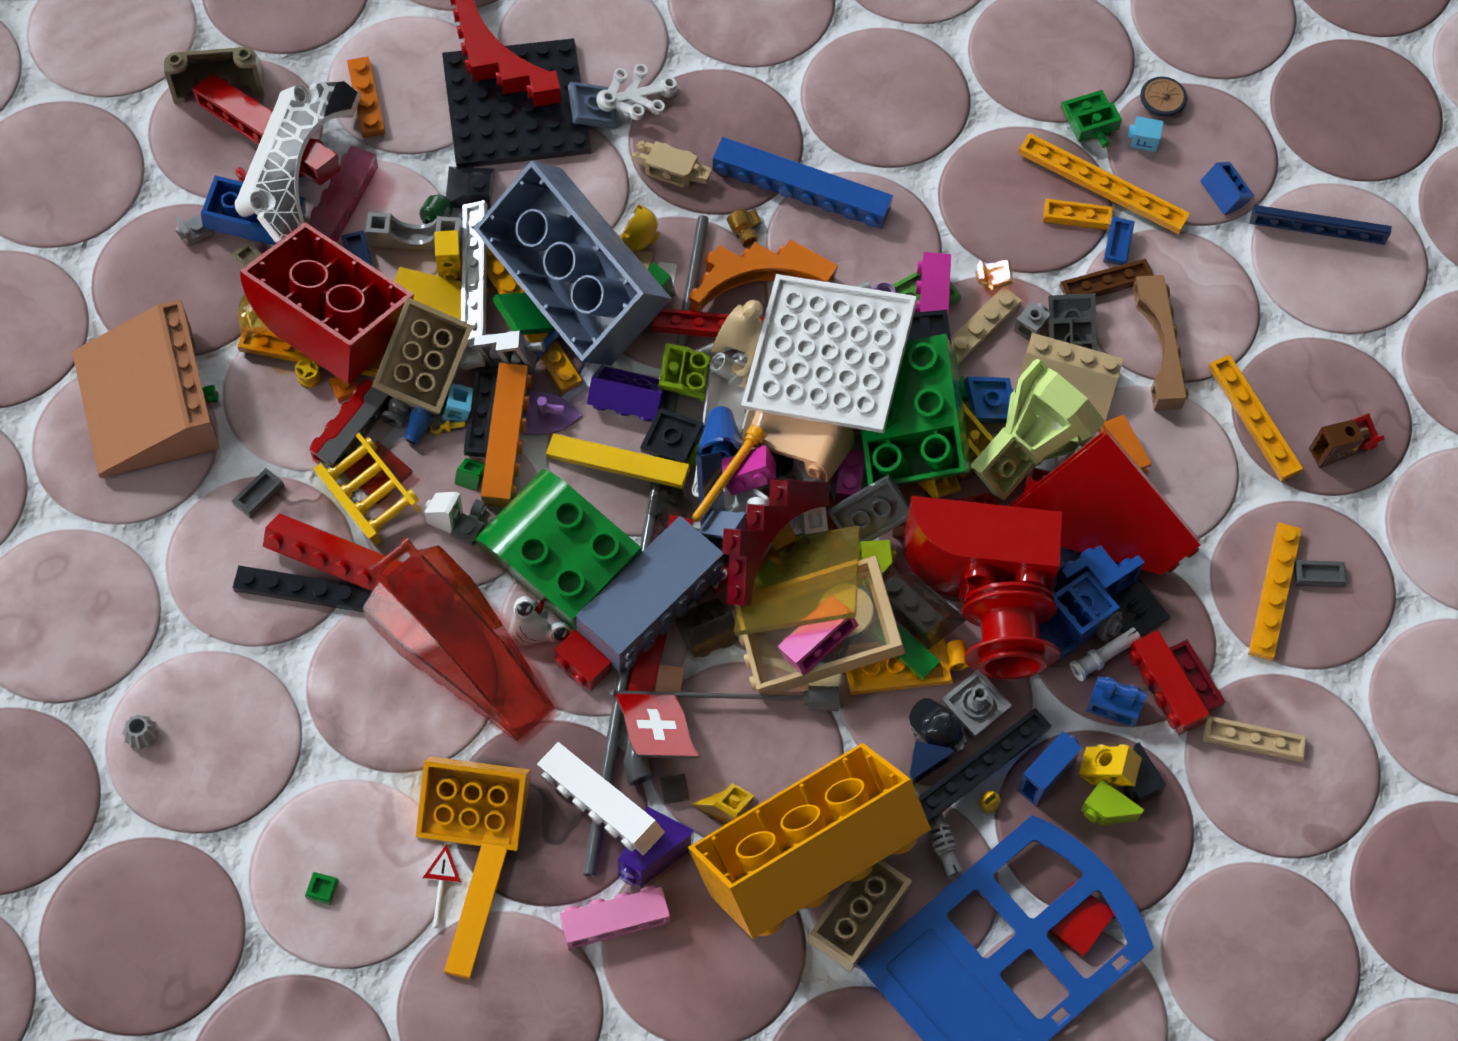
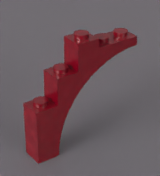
[722,479,830,606]

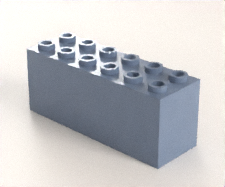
[576,516,724,673]

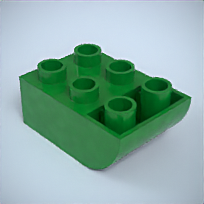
[861,334,970,486]

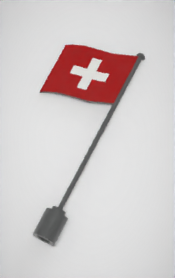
[609,685,839,758]

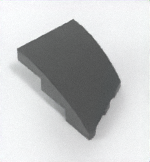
[1048,293,1097,351]

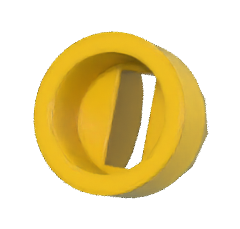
[979,791,1001,813]

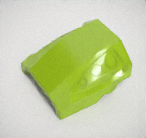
[658,343,711,402]

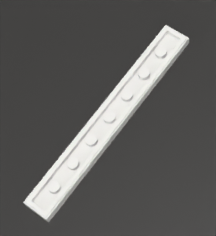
[460,201,487,370]

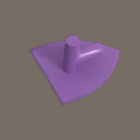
[525,391,582,435]

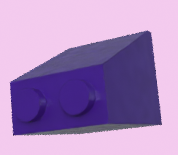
[618,807,694,887]

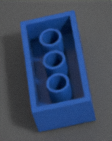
[201,175,306,245]

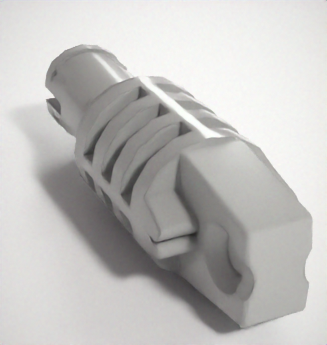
[927,813,963,879]

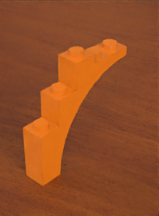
[689,239,838,312]

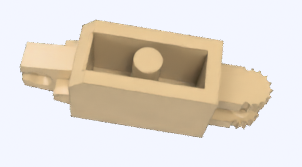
[631,141,712,188]

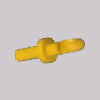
[429,420,466,435]

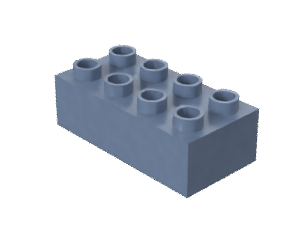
[473,160,672,366]

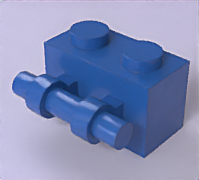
[1086,676,1147,728]

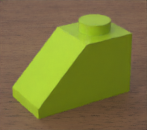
[859,540,896,594]
[1081,780,1144,825]

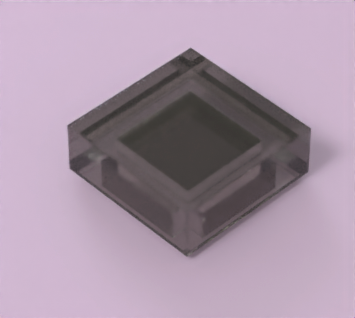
[660,773,690,805]

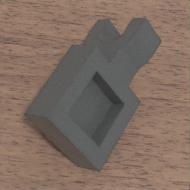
[451,499,486,547]

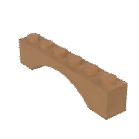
[1132,275,1189,410]

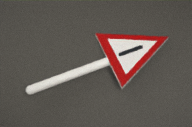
[422,844,461,928]

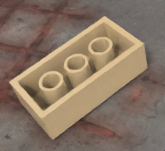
[808,860,912,972]

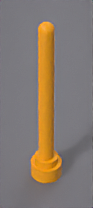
[692,425,767,522]

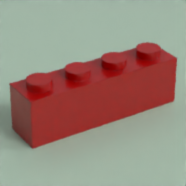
[1128,630,1210,735]

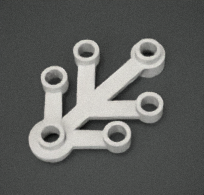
[596,64,678,120]

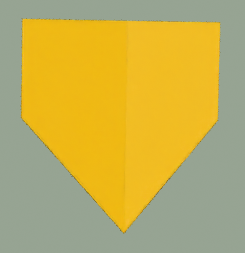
[691,783,754,824]

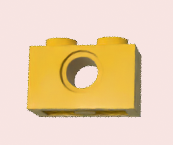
[434,230,462,280]
[1079,744,1142,786]

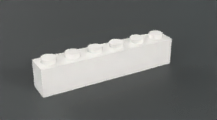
[537,742,665,856]

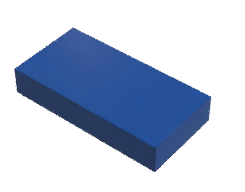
[1103,216,1135,265]

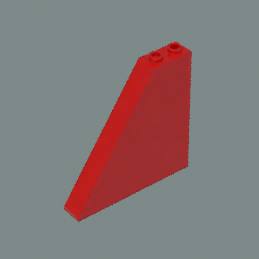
[1008,428,1201,575]

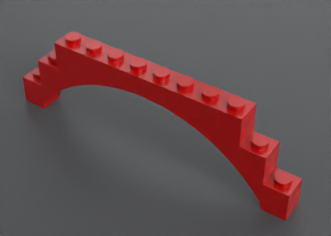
[450,0,561,107]

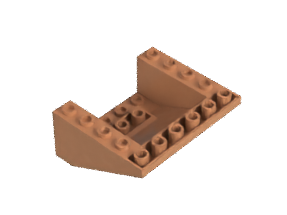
[72,299,220,478]

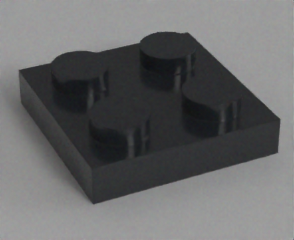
[640,408,704,464]

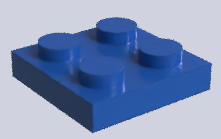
[964,376,1013,423]

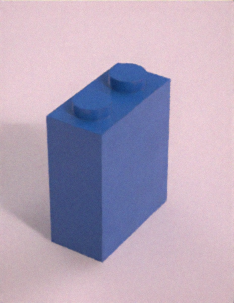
[1017,731,1083,807]

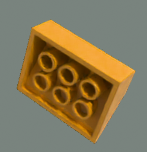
[416,756,531,851]

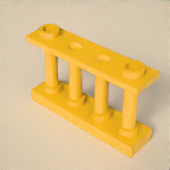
[313,433,421,546]

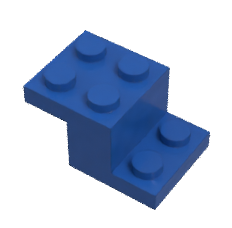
[1054,545,1144,597]
[1039,570,1120,663]

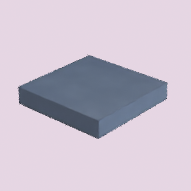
[568,82,618,129]

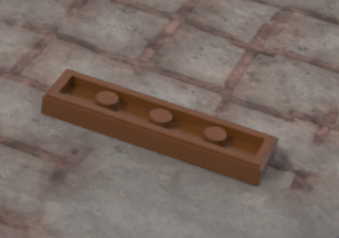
[1059,258,1154,297]

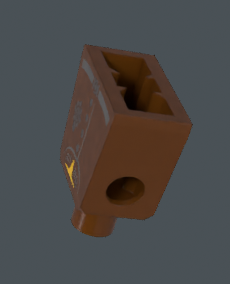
[1309,420,1371,468]

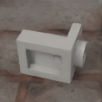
[175,214,214,246]

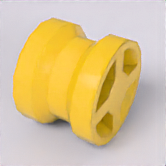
[295,358,321,388]

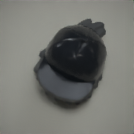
[909,698,968,752]

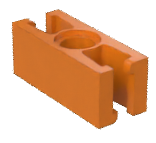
[1099,414,1152,475]

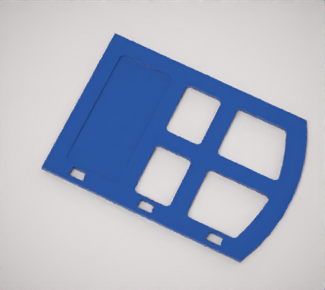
[857,815,1154,1041]

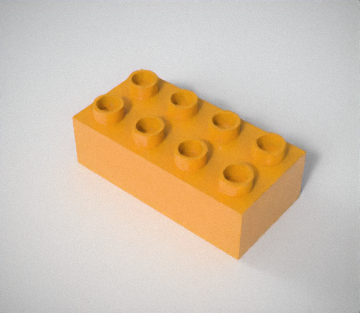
[688,743,931,939]

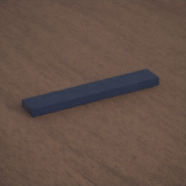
[1249,205,1392,245]

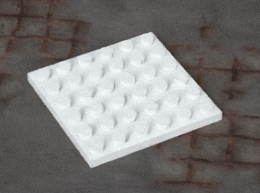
[741,274,917,433]

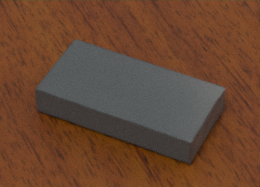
[232,468,285,519]
[1294,560,1346,587]

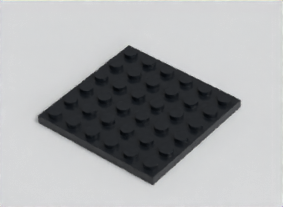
[442,38,591,167]

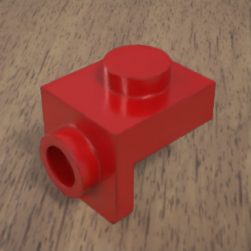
[1351,413,1385,451]

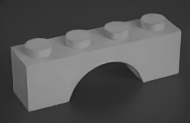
[365,212,462,251]

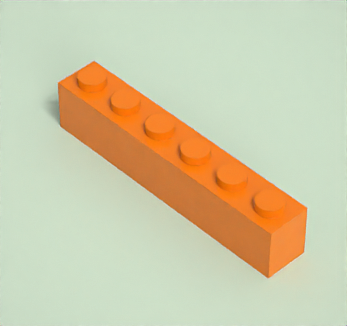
[481,363,533,507]

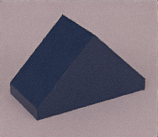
[908,742,954,785]

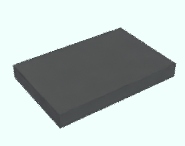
[827,474,910,551]

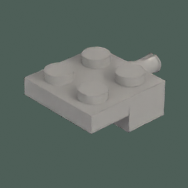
[474,331,545,372]

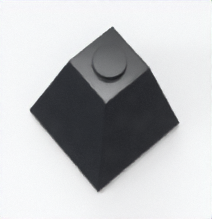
[446,166,494,209]

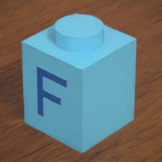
[1127,116,1163,152]

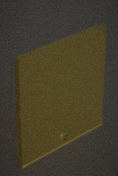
[734,526,860,636]

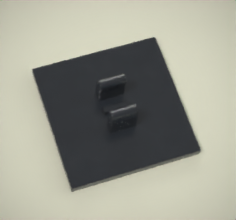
[1111,579,1170,637]

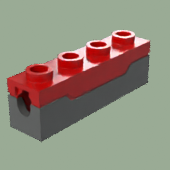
[309,378,392,469]

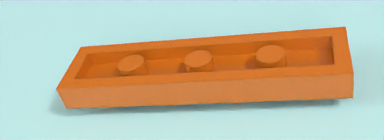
[347,56,385,138]

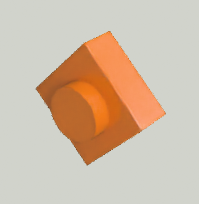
[328,376,358,403]

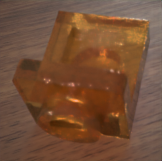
[975,259,1013,291]

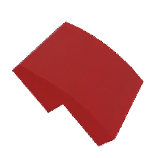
[1049,882,1114,957]

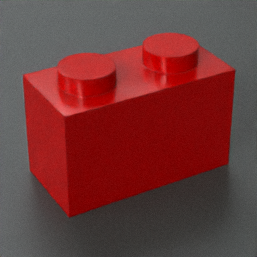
[554,629,612,691]

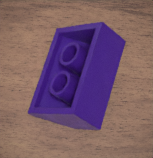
[587,365,667,422]

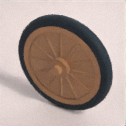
[1140,76,1187,117]

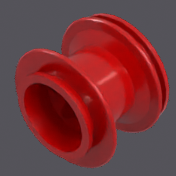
[962,582,1060,680]

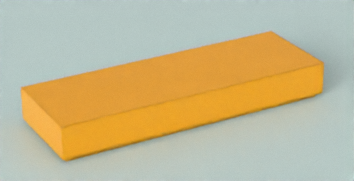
[1043,198,1113,230]

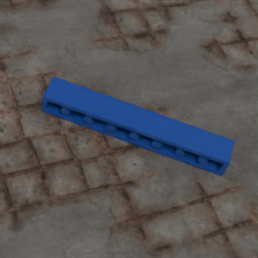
[712,137,893,229]

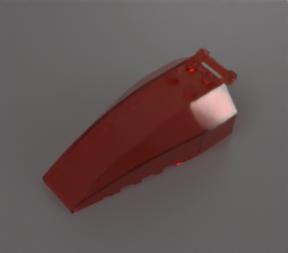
[363,537,555,741]

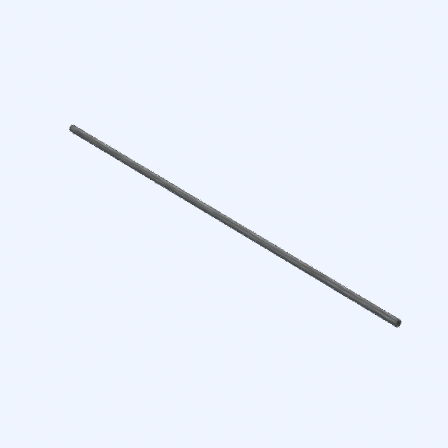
[583,215,709,877]

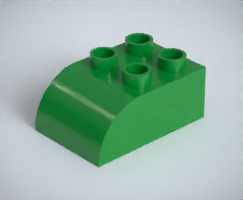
[474,469,643,631]

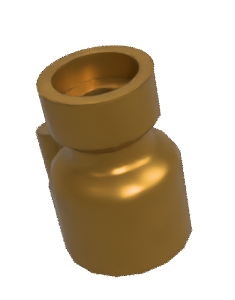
[726,209,762,247]

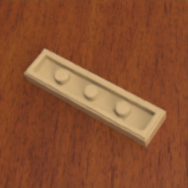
[1202,716,1307,762]

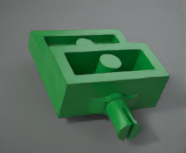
[1061,90,1122,148]

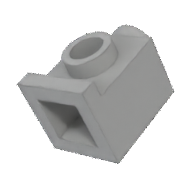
[1013,302,1050,341]

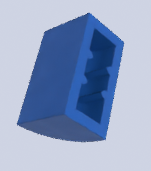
[1200,162,1254,215]

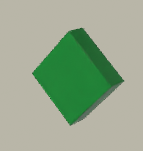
[305,872,339,905]

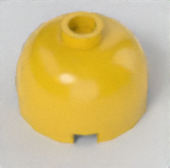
[620,204,660,251]

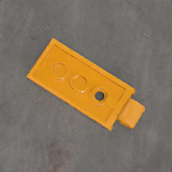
[842,634,969,695]

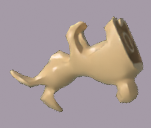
[710,300,763,377]

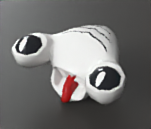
[508,596,571,646]

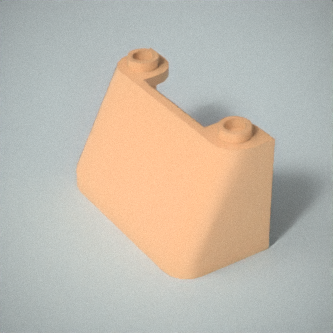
[743,411,855,482]

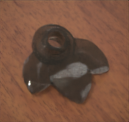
[647,485,694,528]

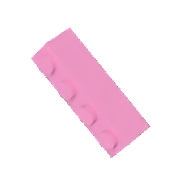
[560,886,670,950]

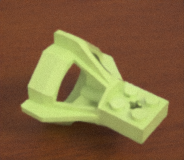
[970,359,1105,500]

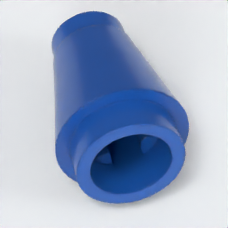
[404,407,433,445]

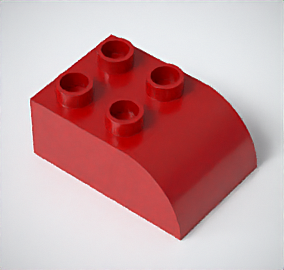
[240,222,414,384]
[903,496,1062,605]

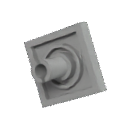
[940,670,1012,739]

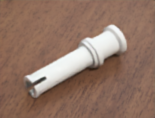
[1070,627,1141,681]

